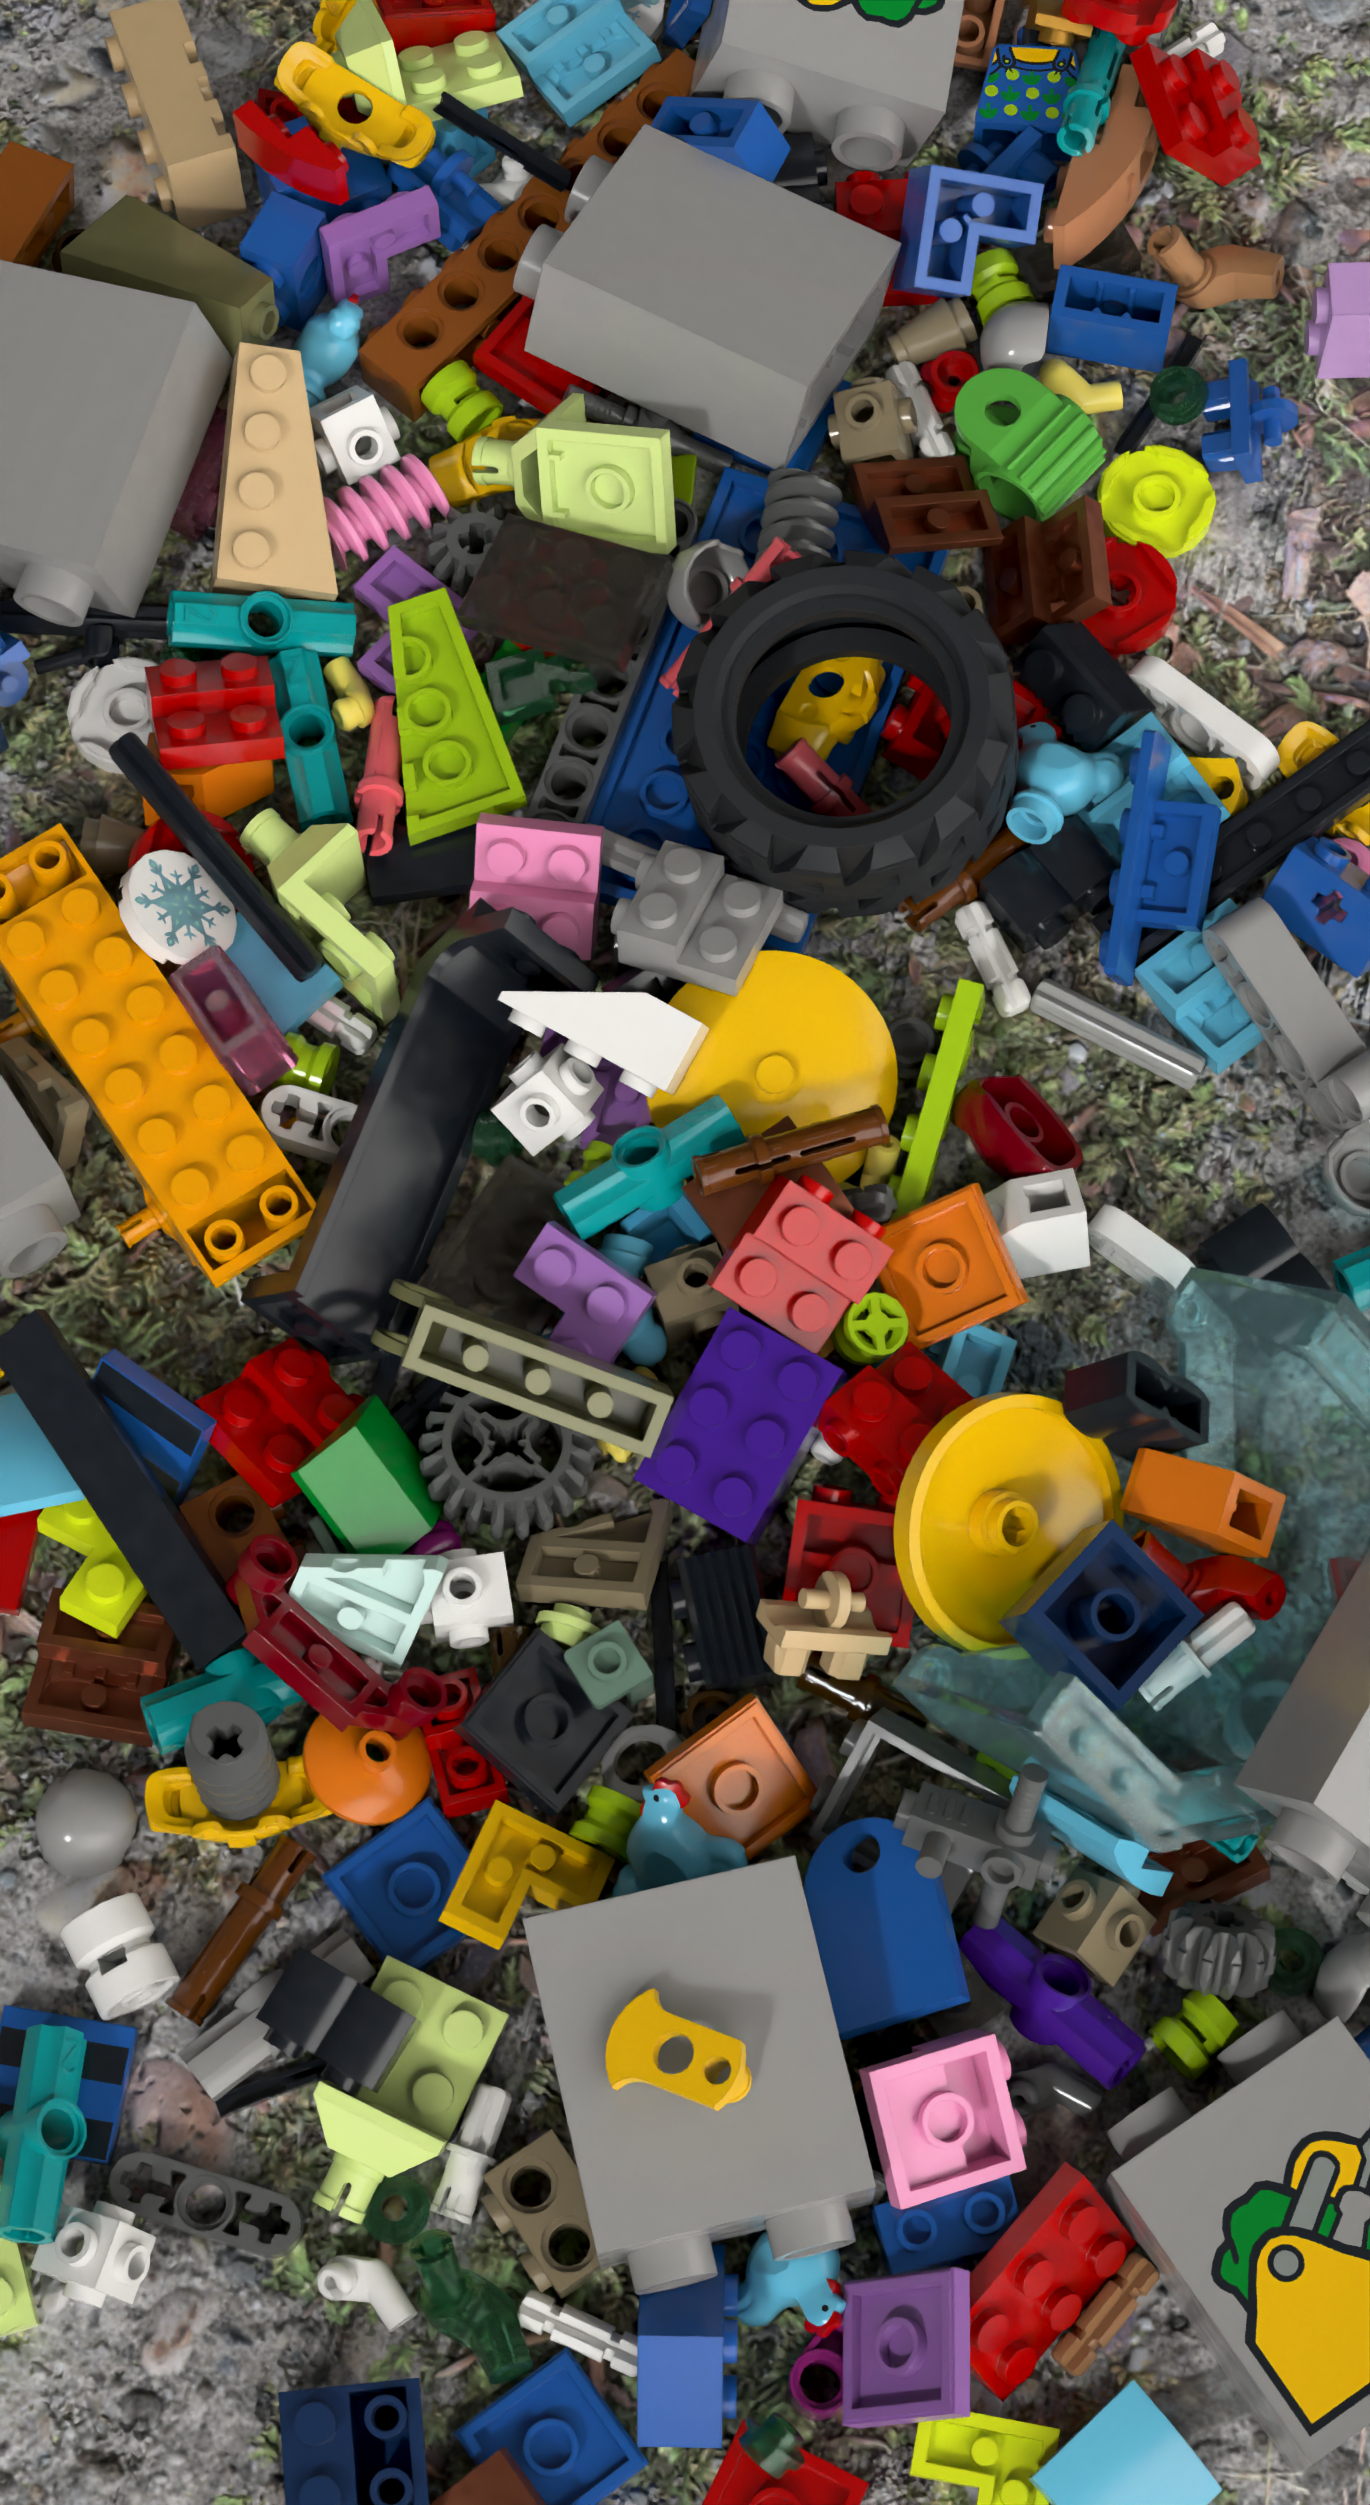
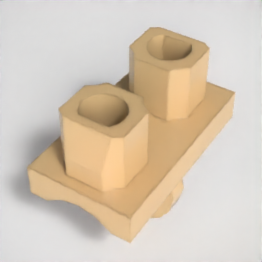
[756,1571,893,1680]

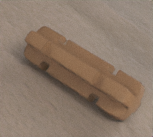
[1051,2252,1160,2377]

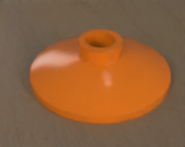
[302,1714,432,1826]

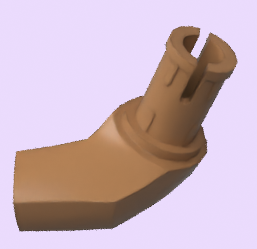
[1147,225,1284,309]

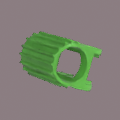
[952,368,1107,523]

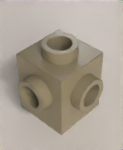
[828,377,918,469]
[644,1242,740,1346]
[1032,1867,1157,1987]

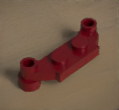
[226,1534,448,1741]

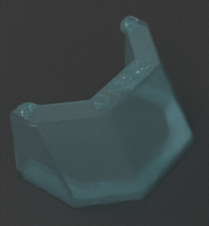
[892,1267,1370,1854]

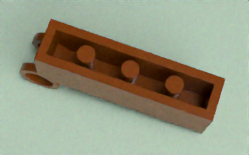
[0,140,75,267]

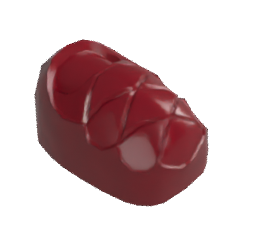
[950,1074,1083,1182]

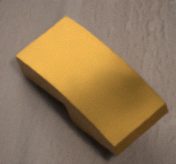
[1021,0,1093,48]

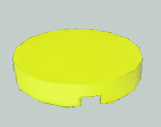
[1096,445,1216,559]

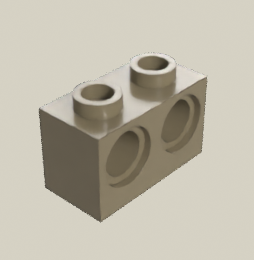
[480,2129,609,2300]

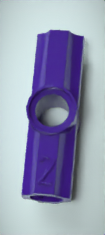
[958,1917,1147,2091]

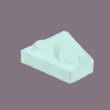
[288,1553,449,1670]

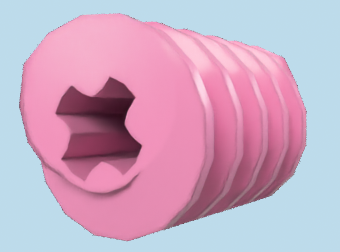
[323,453,450,572]

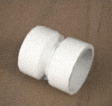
[60,1893,181,2020]

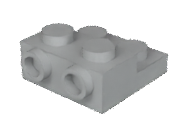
[611,840,783,997]

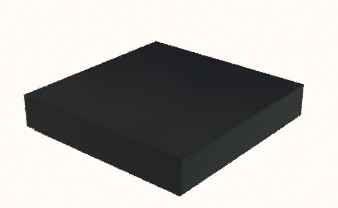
[452,1627,634,1817]

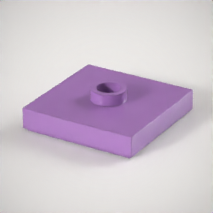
[842,2267,970,2429]

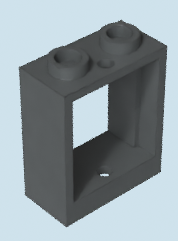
[808,1707,1012,1914]

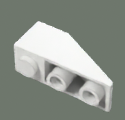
[497,991,710,1099]
[984,1168,1091,1279]

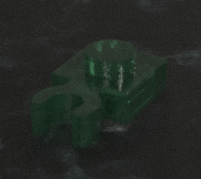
[485,641,598,726]

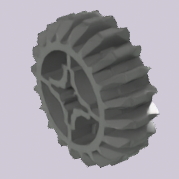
[419,1388,594,1542]

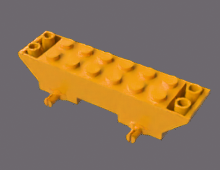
[0,823,316,1288]

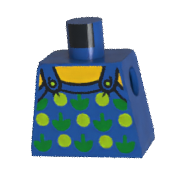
[973,25,1079,161]

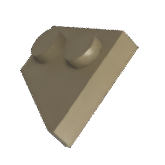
[0,1036,90,1171]
[516,1498,674,1610]

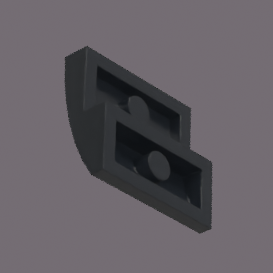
[355,780,477,906]

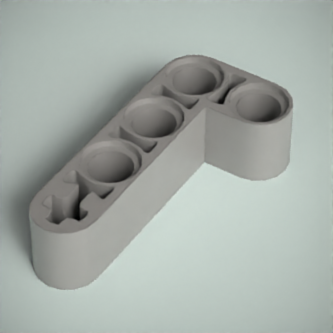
[1202,897,1370,1135]

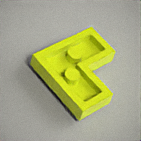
[37,1496,148,1639]
[909,2412,1060,2505]

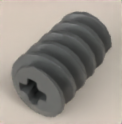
[754,468,842,564]
[184,1701,281,1822]

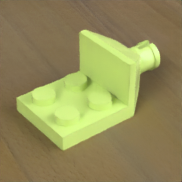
[330,0,524,121]
[471,393,677,555]
[240,808,401,1027]
[312,1955,510,2224]

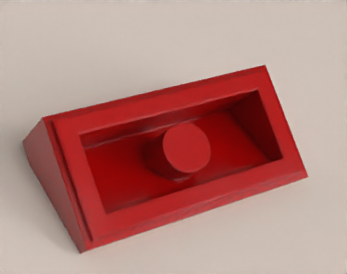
[372,0,496,56]

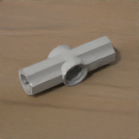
[178,1928,377,2102]

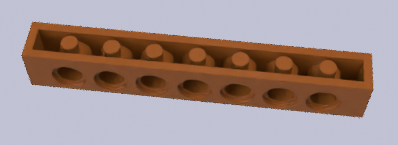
[358,48,695,423]

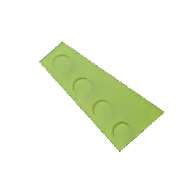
[387,587,527,846]
[888,978,985,1221]

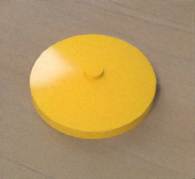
[645,950,898,1184]
[894,1392,1124,1659]

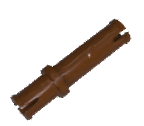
[897,825,1032,933]
[691,1104,890,1197]
[164,1834,316,2027]

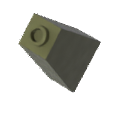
[60,195,279,357]

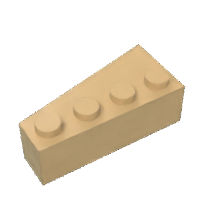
[104,0,248,230]
[209,342,338,602]

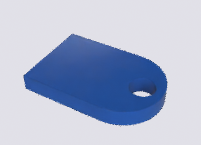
[804,1818,971,2041]

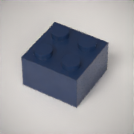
[998,1519,1204,1717]

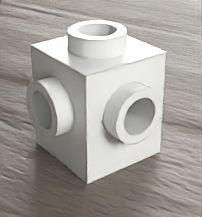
[309,385,401,487]
[491,1043,604,1156]
[420,1548,514,1649]
[31,2200,157,2309]

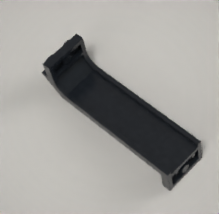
[240,897,600,1366]

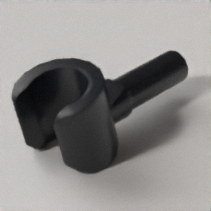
[34,625,120,675]

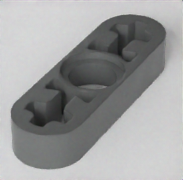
[109,2151,304,2259]

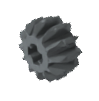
[426,499,529,607]
[1161,1899,1277,2000]

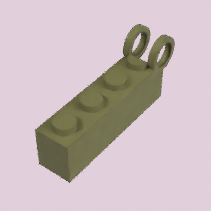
[370,1279,674,1458]

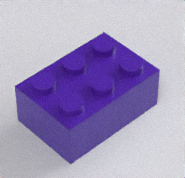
[633,1307,850,1547]

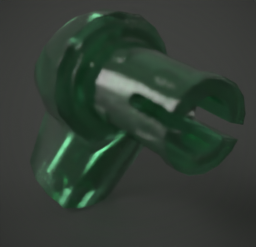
[409,2229,533,2384]

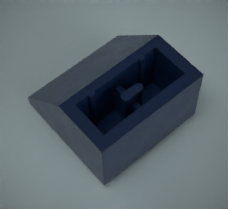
[278,2378,430,2505]

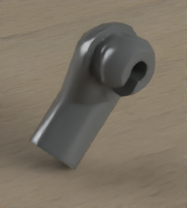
[1006,2061,1106,2121]

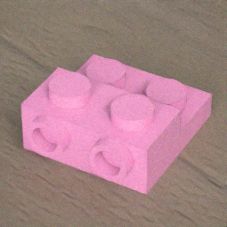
[469,813,604,960]
[859,2028,1027,2210]

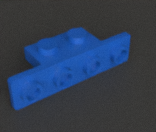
[1099,730,1222,986]

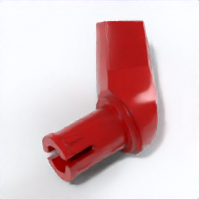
[1131,1530,1287,1623]

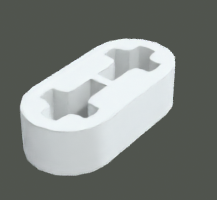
[1087,1205,1200,1304]

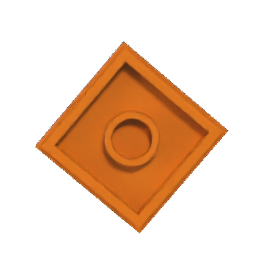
[877,1183,1030,1350]
[643,1693,818,1861]

